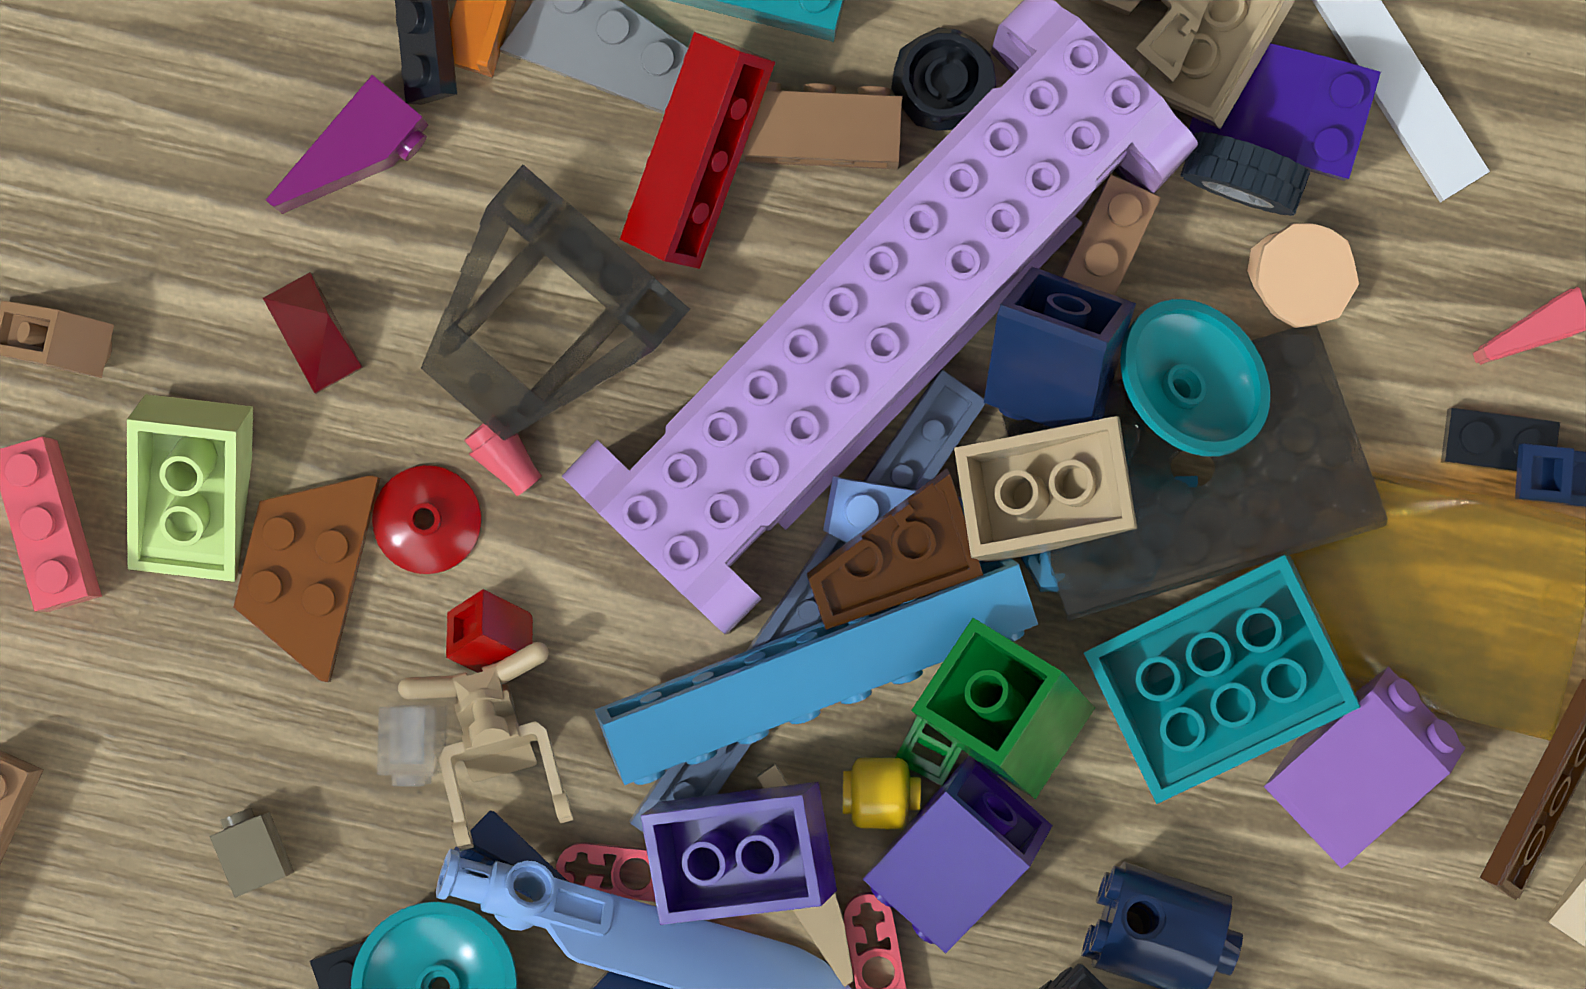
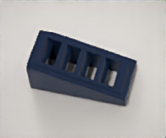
[454,810,569,899]

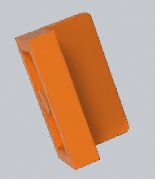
[450,0,516,78]

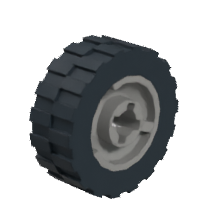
[1180,132,1310,216]

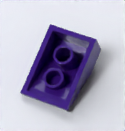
[1189,43,1381,181]

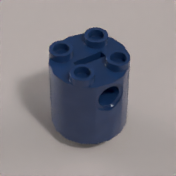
[1081,861,1243,989]

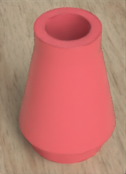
[464,413,542,496]

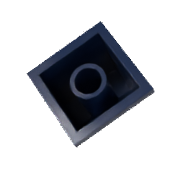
[984,267,1136,429]

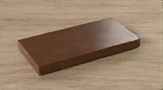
[1480,679,1586,900]

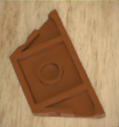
[233,476,381,682]

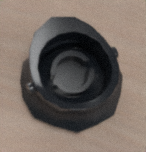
[891,27,997,131]

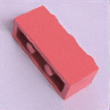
[0,436,102,612]

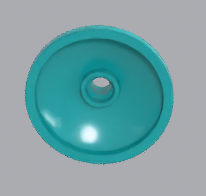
[1120,299,1270,457]
[351,902,518,989]

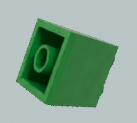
[911,618,1095,799]

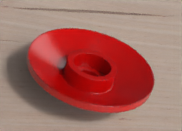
[372,465,482,574]

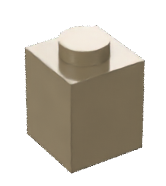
[210,808,294,898]

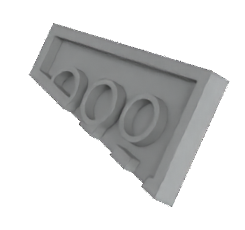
[500,0,688,114]

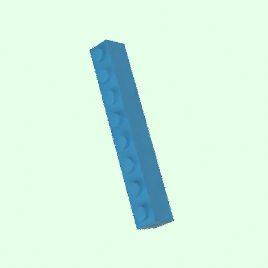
[595,558,1038,785]

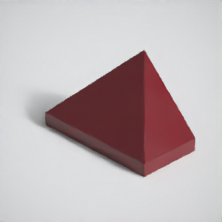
[263,272,363,394]

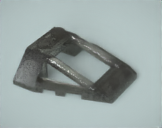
[421,164,691,441]

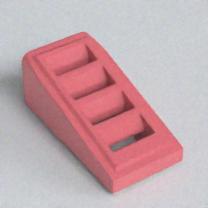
[1473,286,1586,365]

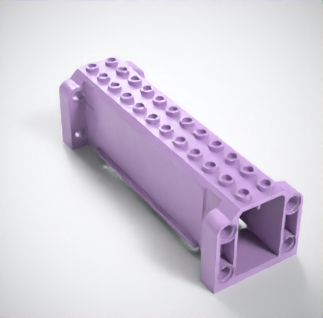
[562,0,1198,634]

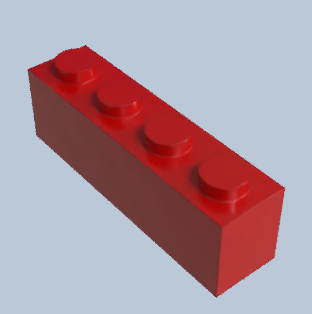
[620,32,775,269]

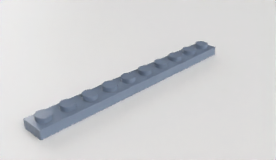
[629,370,985,832]

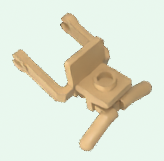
[398,642,574,851]

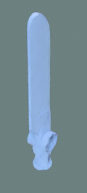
[436,849,851,989]

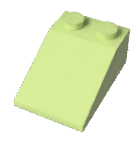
[127,394,253,582]

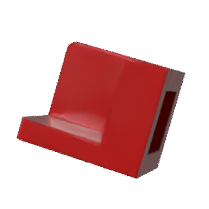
[446,589,533,673]

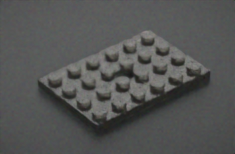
[1002,325,1388,621]

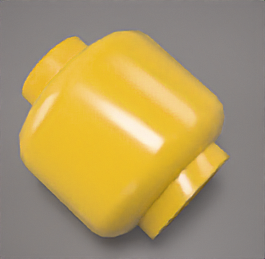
[842,757,921,829]

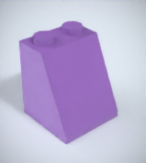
[1264,667,1465,869]

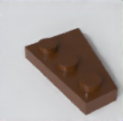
[806,469,983,629]

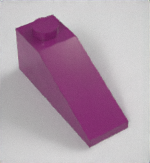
[266,75,428,214]

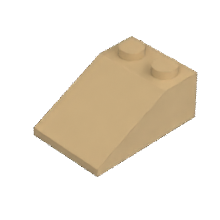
[954,416,1137,562]

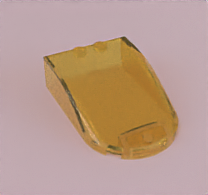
[1238,469,1586,741]

